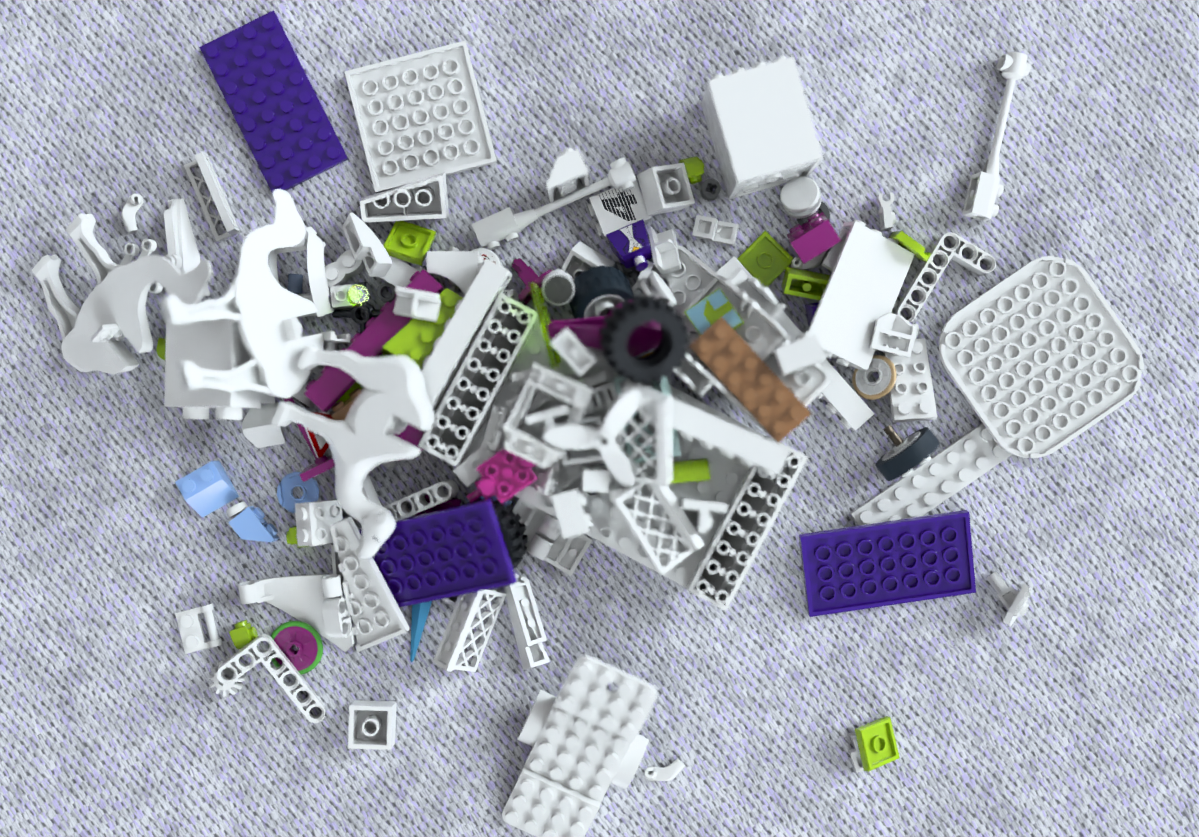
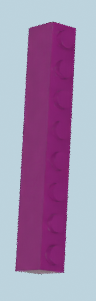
[304,269,444,413]

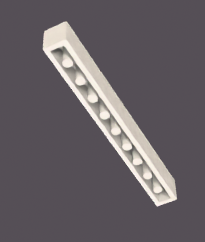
[716,256,874,431]

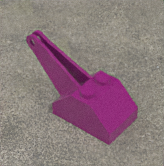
[546,299,662,357]

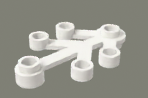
[118,239,182,294]

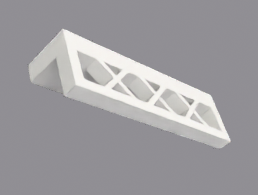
[184,152,240,242]

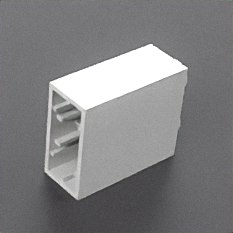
[164,302,261,420]

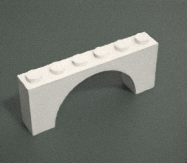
[427,251,484,379]

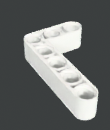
[893,232,996,323]
[360,475,459,527]
[217,634,325,723]

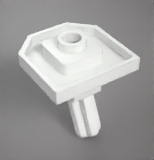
[987,572,1032,627]

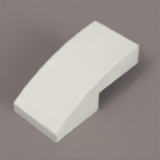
[692,215,739,246]

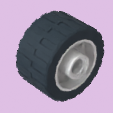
[569,266,634,319]

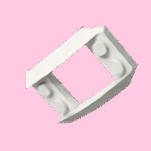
[267,227,334,318]
[502,363,594,468]

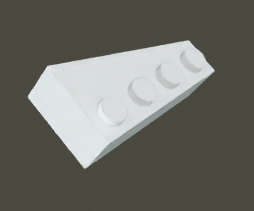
[360,172,449,222]

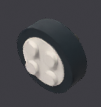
[875,425,940,481]

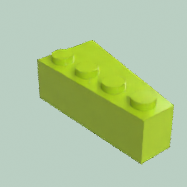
[382,288,464,371]

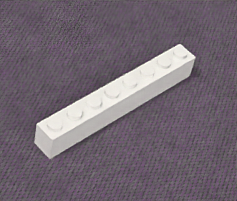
[421,259,513,411]
[621,379,791,477]

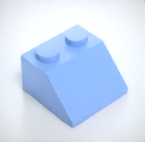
[175,461,239,518]

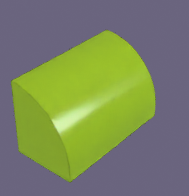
[670,458,711,484]

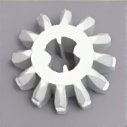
[208,661,247,697]

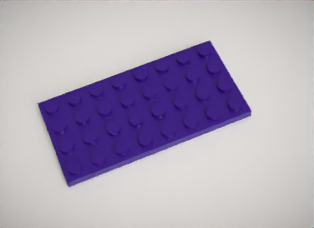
[199,10,349,194]
[359,499,517,607]
[799,510,976,617]

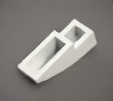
[342,213,393,277]

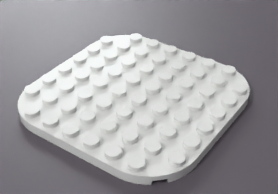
[939,256,1144,458]

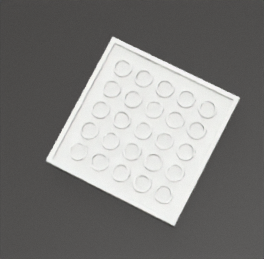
[344,40,497,194]

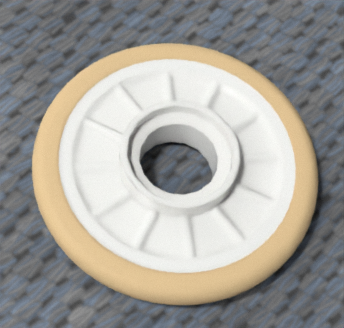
[852,355,896,400]

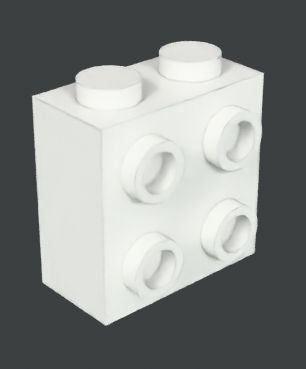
[295,500,343,546]

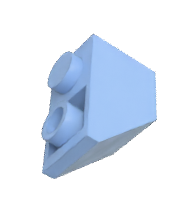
[229,506,279,542]

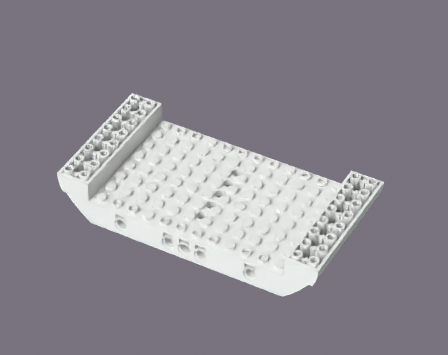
[419,293,808,611]

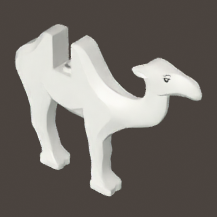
[160,189,324,398]
[32,213,213,374]
[272,344,434,559]

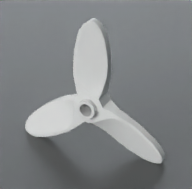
[543,388,639,488]

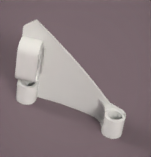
[238,574,354,652]

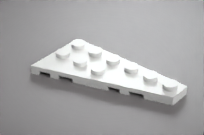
[330,516,410,652]

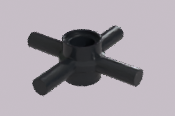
[332,282,382,334]

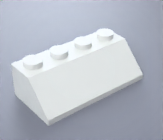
[546,148,589,203]

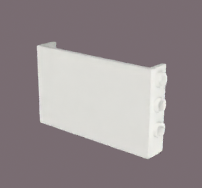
[796,220,915,370]

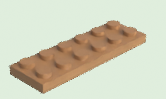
[689,317,811,443]

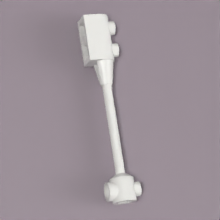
[962,52,1031,221]
[472,158,637,250]

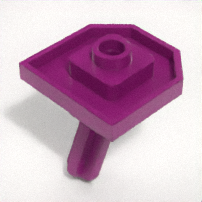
[511,258,552,305]

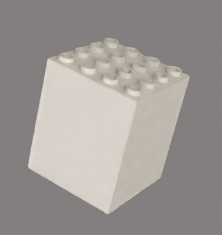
[701,56,823,200]

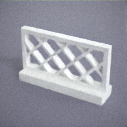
[616,394,673,487]
[613,472,704,575]
[433,589,506,672]

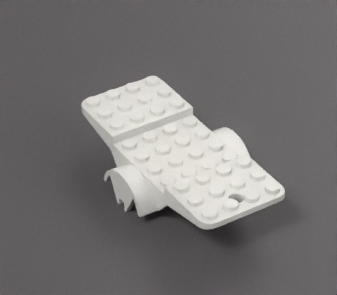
[634,245,830,437]
[502,655,657,837]

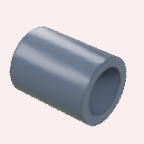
[287,274,303,294]

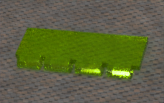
[529,282,561,368]

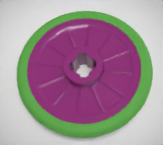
[268,621,323,675]

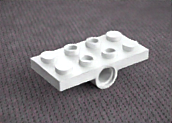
[883,338,937,423]
[512,498,593,576]

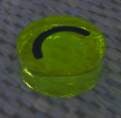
[346,284,369,306]

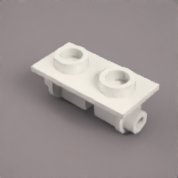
[482,406,511,452]
[534,457,564,496]

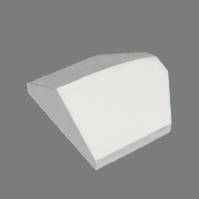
[870,313,917,357]
[241,402,286,448]

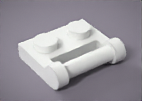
[175,604,223,654]

